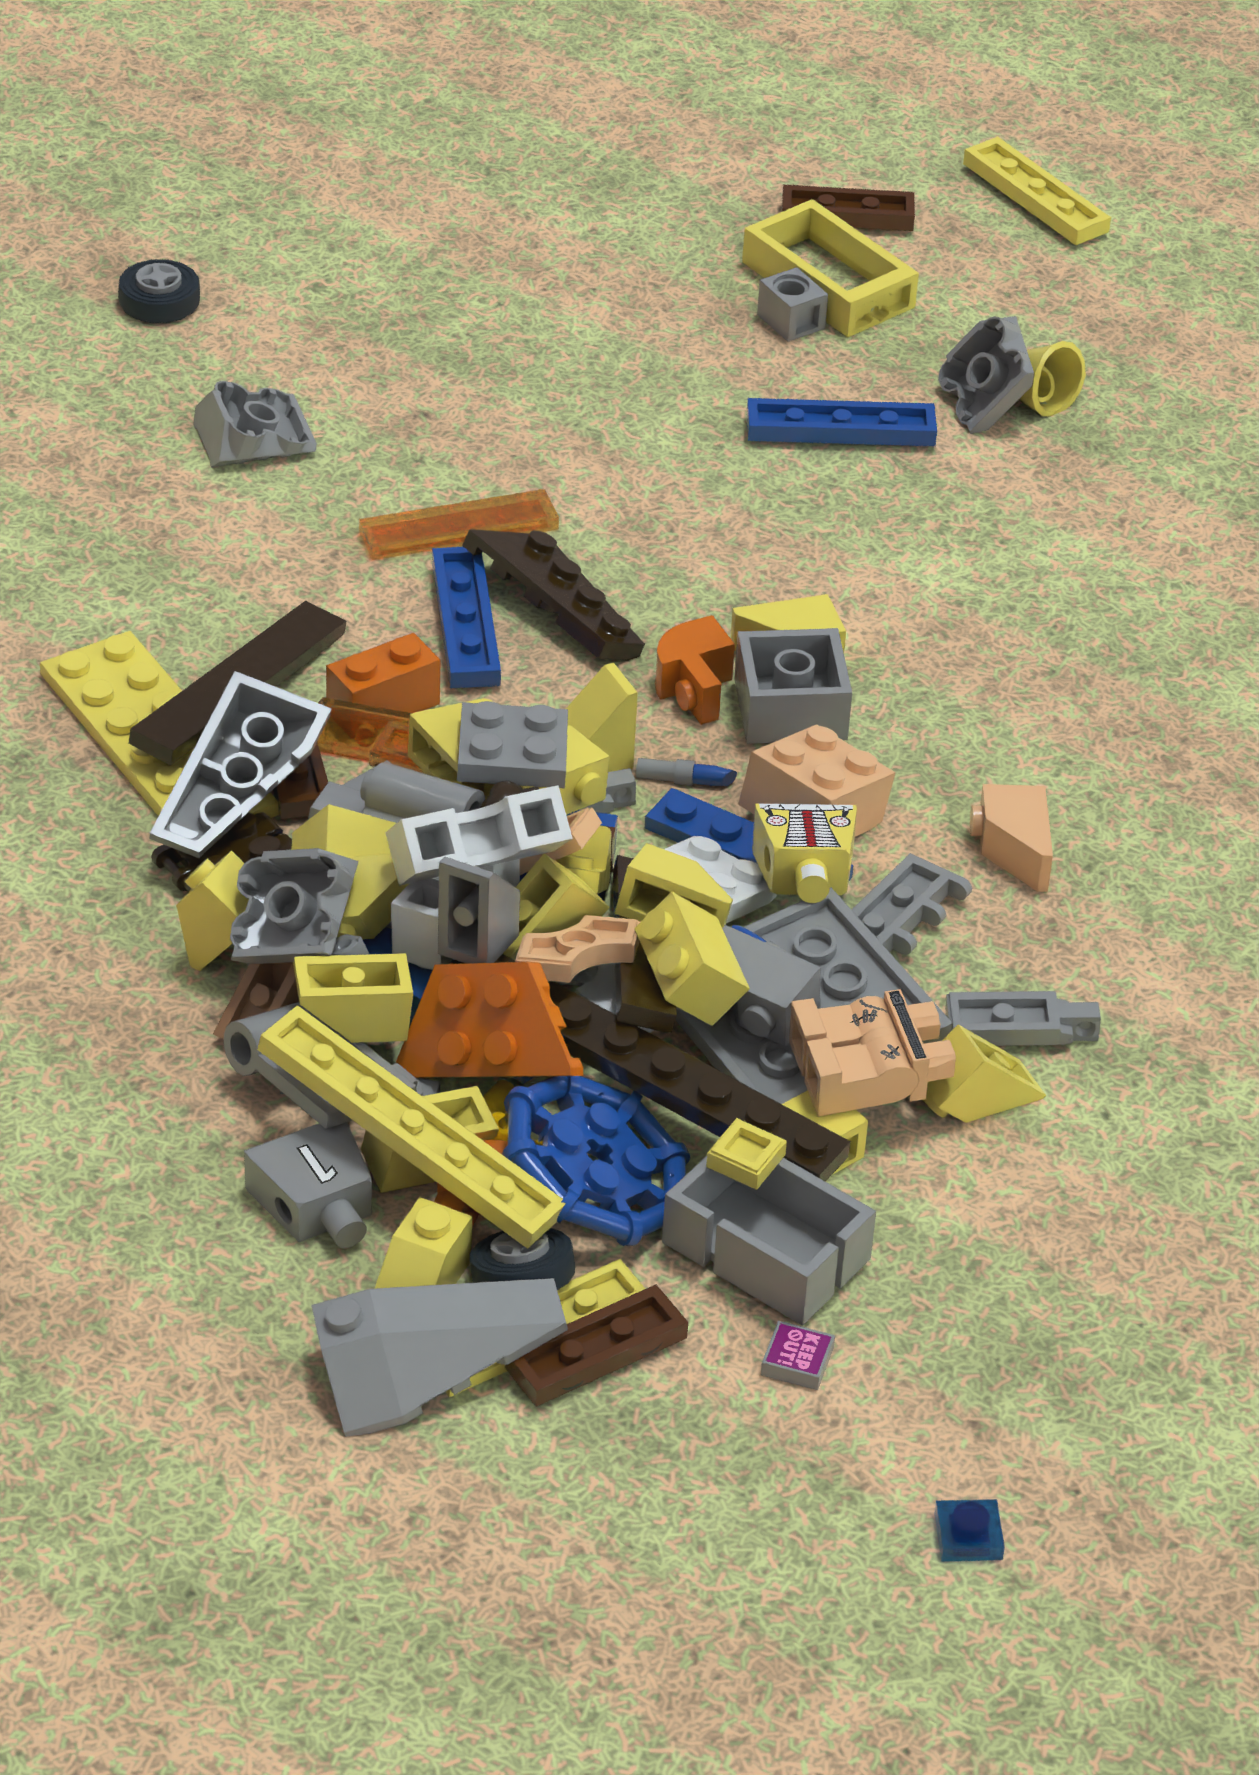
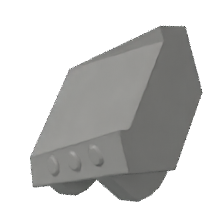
[938,316,1034,434]
[193,381,317,467]
[230,848,359,964]

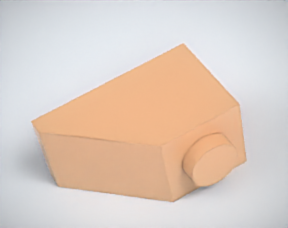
[970,784,1053,892]

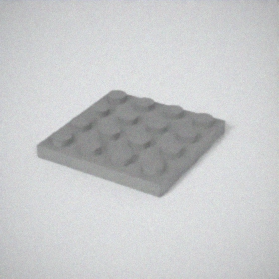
[676,887,953,1104]

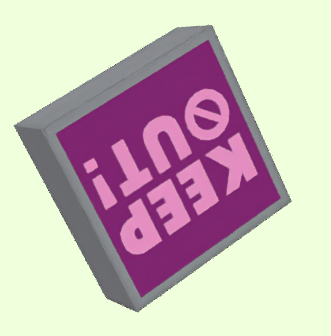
[761,1320,835,1390]

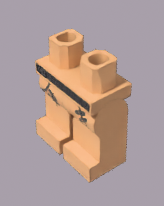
[789,989,956,1117]

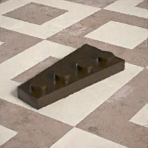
[462,529,645,660]

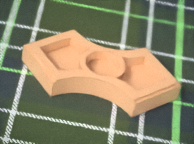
[515,915,641,983]

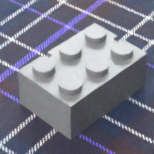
[662,1156,876,1326]

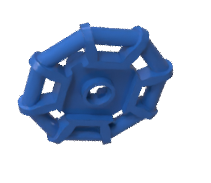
[502,1076,690,1246]

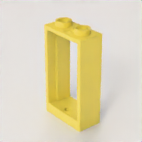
[742,199,919,338]

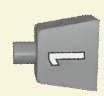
[244,1122,372,1248]

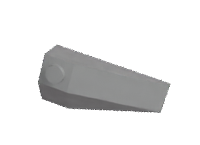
[149,671,332,858]
[311,1278,568,1437]

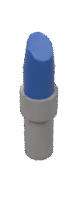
[636,758,737,786]

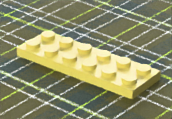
[40,631,279,818]

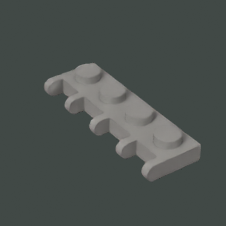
[852,853,972,955]

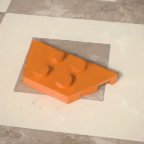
[396,962,583,1078]

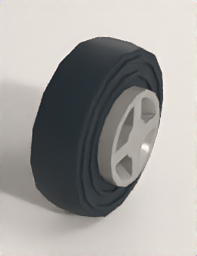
[118,259,200,323]
[470,1228,575,1290]

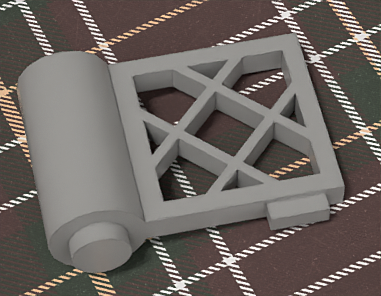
[360,762,485,929]
[224,1002,418,1129]

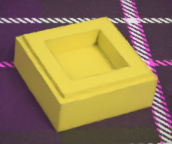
[706,1118,787,1190]

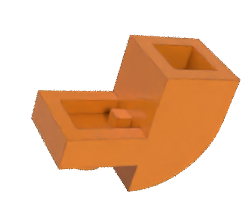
[655,615,735,725]

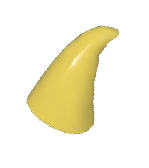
[1019,341,1086,417]

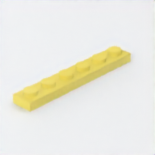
[257,1005,566,1249]

